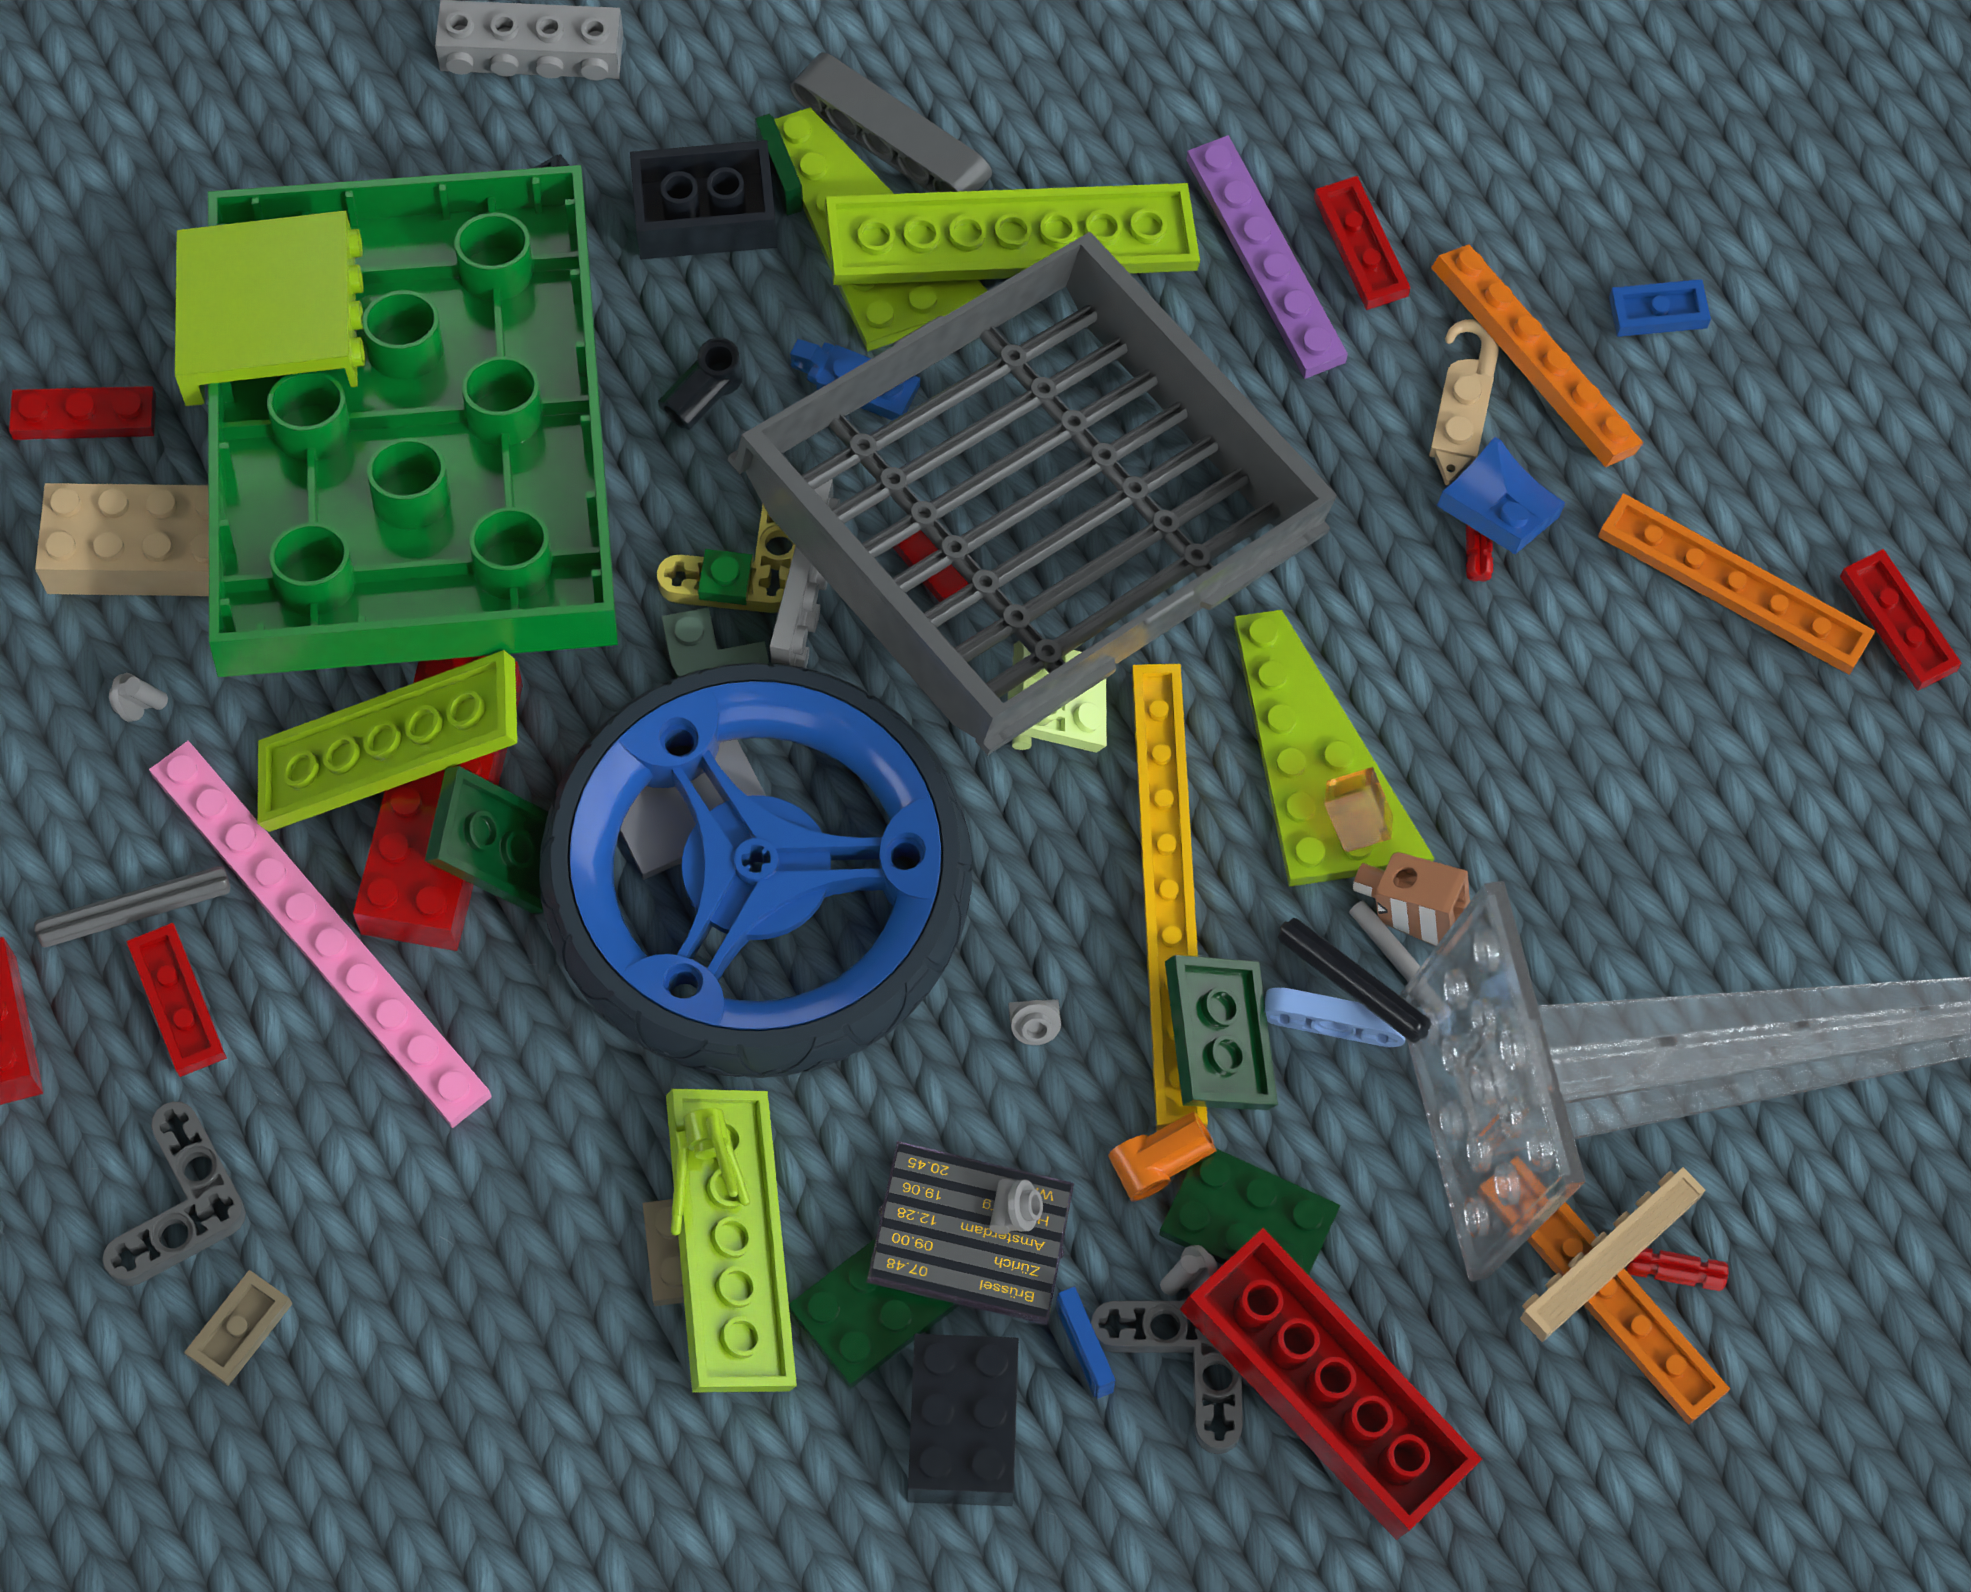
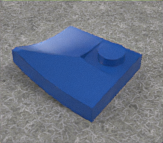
[1437,437,1566,554]

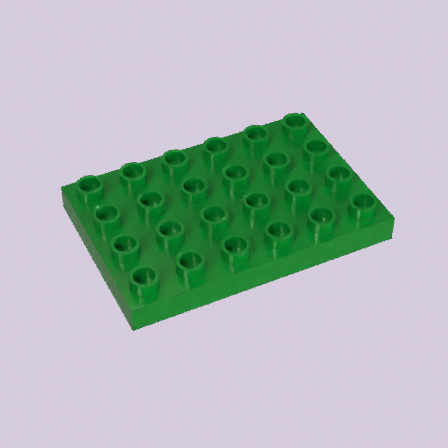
[208,165,618,677]

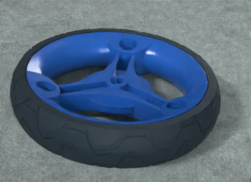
[539,663,972,1078]

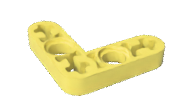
[657,504,795,613]

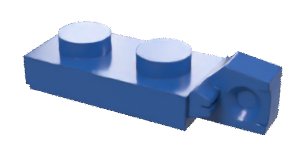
[790,339,920,421]

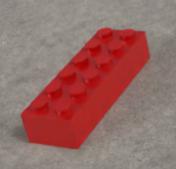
[353,656,523,951]
[1180,1228,1482,1540]

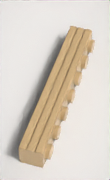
[1520,1167,1706,1342]

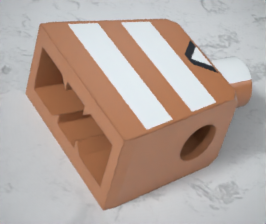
[1353,852,1470,953]

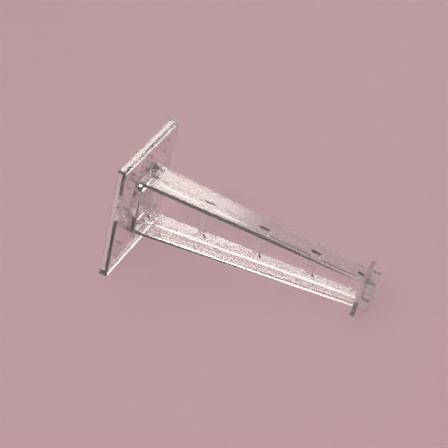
[1399,881,1971,1281]

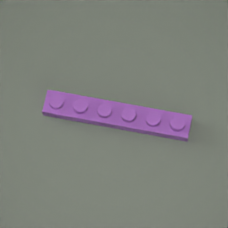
[1186,135,1348,379]

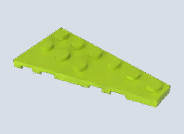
[774,107,988,352]
[1234,610,1434,887]

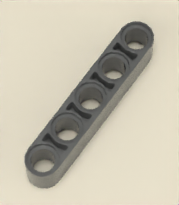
[790,52,992,193]

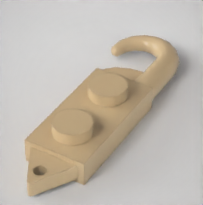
[1429,319,1499,485]

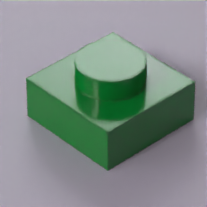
[698,549,753,605]

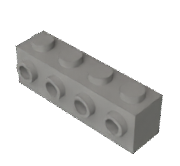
[435,0,623,81]

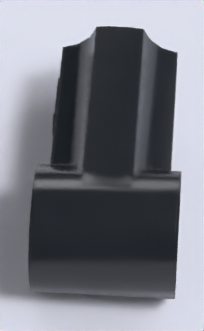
[658,337,743,430]

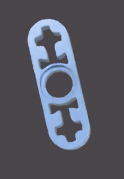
[1264,988,1405,1047]

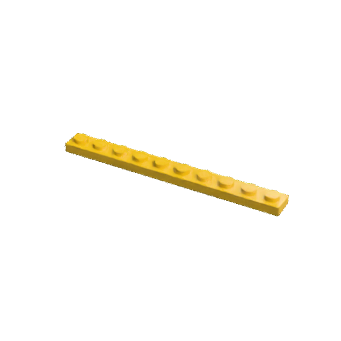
[1132,664,1208,1131]

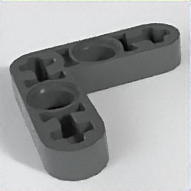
[103,1101,246,1286]
[1091,1301,1243,1454]

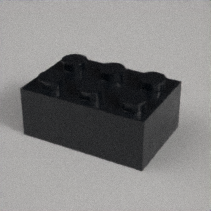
[630,140,777,260]
[908,1334,1019,1506]

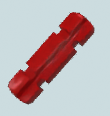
[1466,524,1493,582]
[1626,1247,1729,1291]

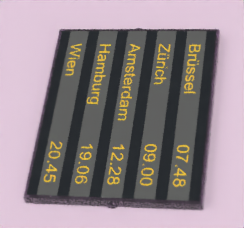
[866,1141,1074,1325]

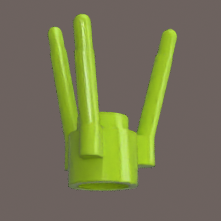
[671,1108,750,1236]

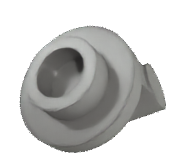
[109,673,168,722]
[1008,999,1061,1045]
[989,1179,1043,1234]
[1160,1245,1218,1296]

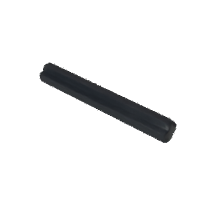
[1278,918,1432,1043]

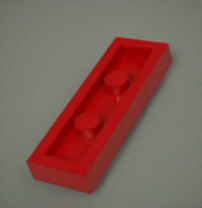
[1314,176,1411,310]
[9,386,156,440]
[1840,549,1962,691]
[126,923,227,1077]

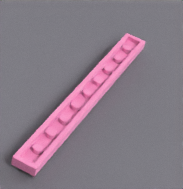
[149,741,492,1128]

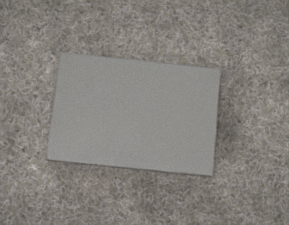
[620,739,766,880]

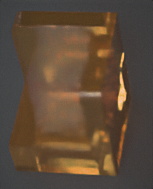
[1324,767,1393,852]

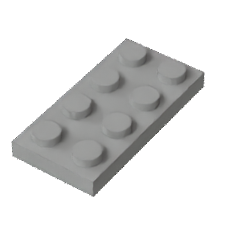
[770,479,840,668]

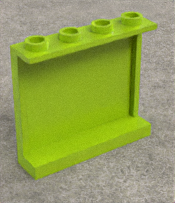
[175,211,365,406]

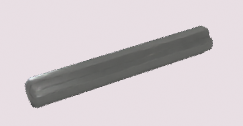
[34,866,230,947]

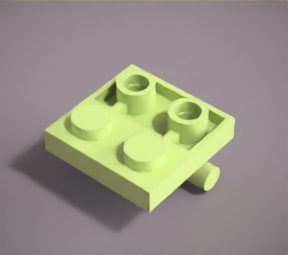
[1008,641,1107,753]

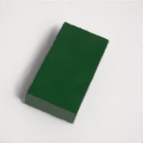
[755,113,803,216]

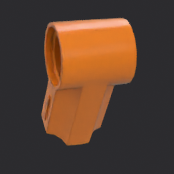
[1108,1111,1216,1201]

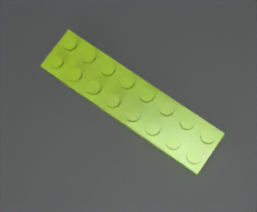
[824,183,1200,285]

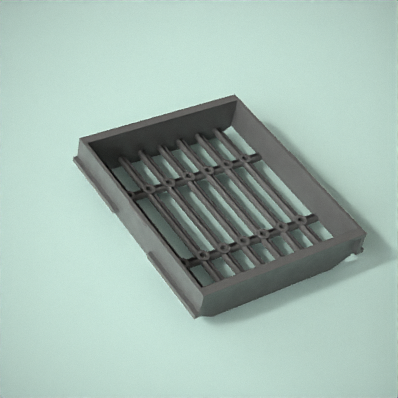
[728,232,1337,756]

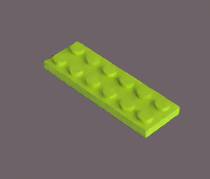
[257,650,517,832]
[666,1089,797,1392]

